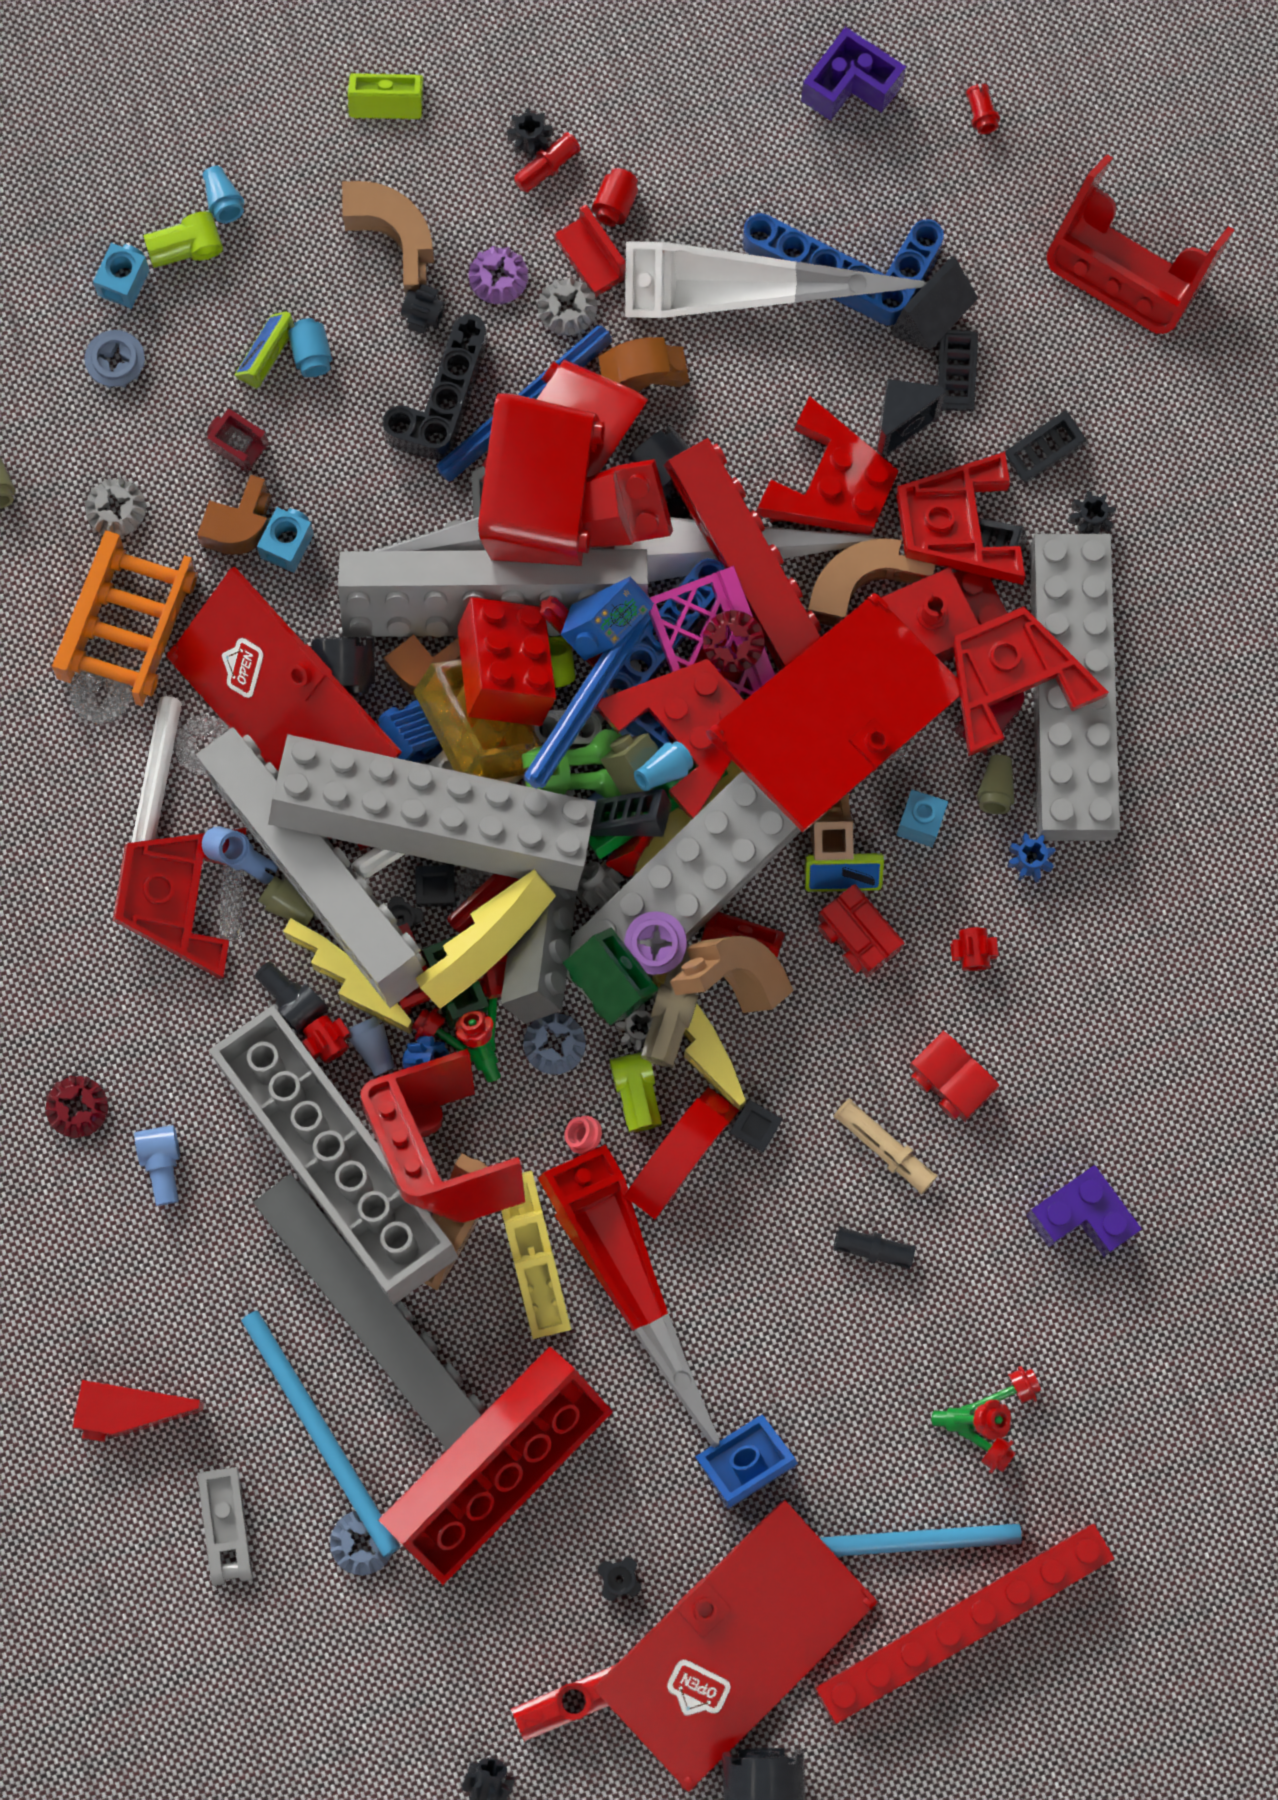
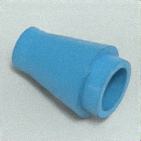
[202,166,244,223]
[634,742,693,791]

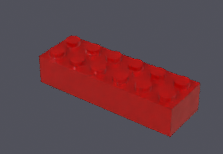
[379,1347,613,1585]

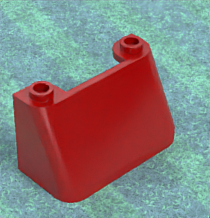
[480,359,648,483]
[478,393,605,566]

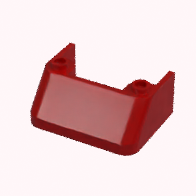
[1046,154,1235,334]
[360,1049,526,1223]

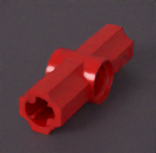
[511,1664,616,1742]

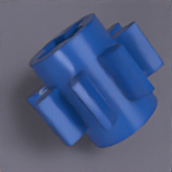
[1007,833,1056,882]
[402,1036,450,1069]

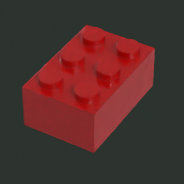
[457,597,556,726]

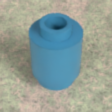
[288,318,332,377]

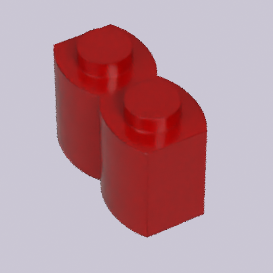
[910,1031,1000,1122]

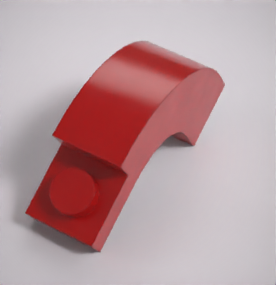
[624,1087,739,1220]

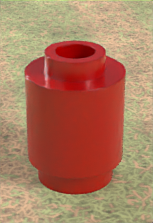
[591,168,638,227]

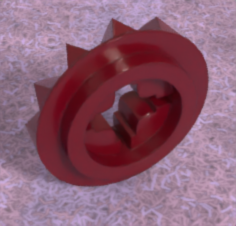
[703,610,764,672]
[45,1075,108,1138]

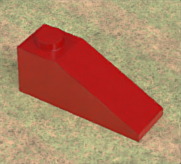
[72,1380,204,1443]

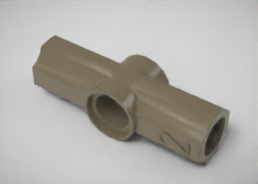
[641,946,698,1068]

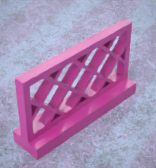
[648,566,775,696]

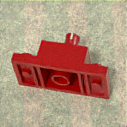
[881,567,1007,663]

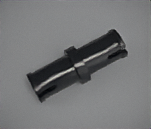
[833,1226,916,1270]

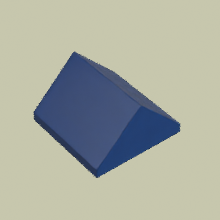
[695,1414,798,1510]

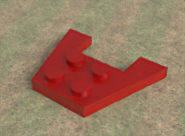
[756,395,899,535]
[896,452,1025,585]
[953,606,1109,757]
[595,659,744,820]
[113,828,247,980]

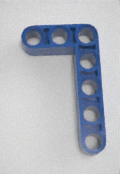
[743,213,944,326]
[601,558,725,749]

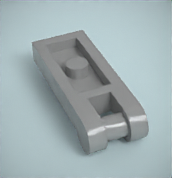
[197,1467,253,1586]

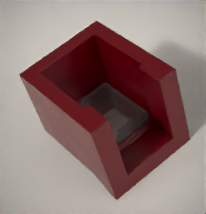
[207,408,269,474]

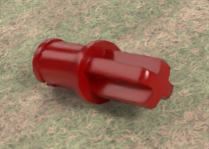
[514,132,581,192]

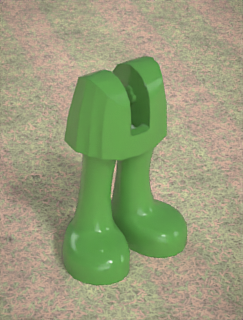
[521,729,622,798]

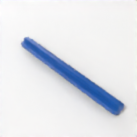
[436,325,612,481]
[524,613,651,789]

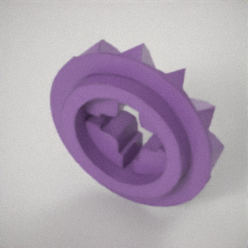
[469,246,528,304]
[624,911,688,975]

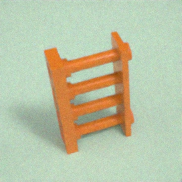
[52,530,198,707]

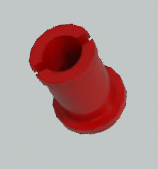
[966,84,1000,134]

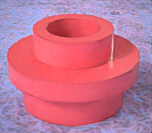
[564,1116,602,1155]

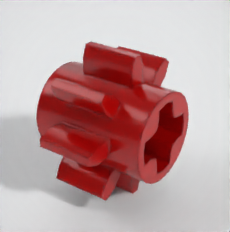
[950,927,999,971]
[302,1015,350,1064]

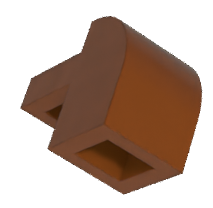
[598,337,690,392]
[197,475,271,555]
[384,635,462,699]

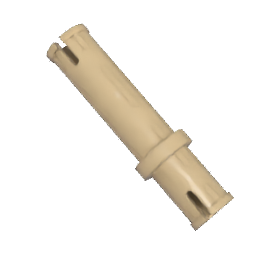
[833,1098,938,1195]

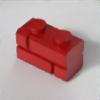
[817,884,905,977]

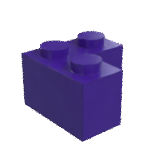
[801,26,906,121]
[1026,1165,1142,1257]

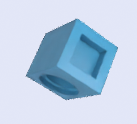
[93,243,150,309]
[257,507,314,573]
[896,789,948,848]

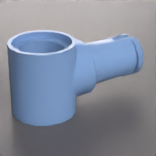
[202,826,278,884]
[134,1125,180,1206]

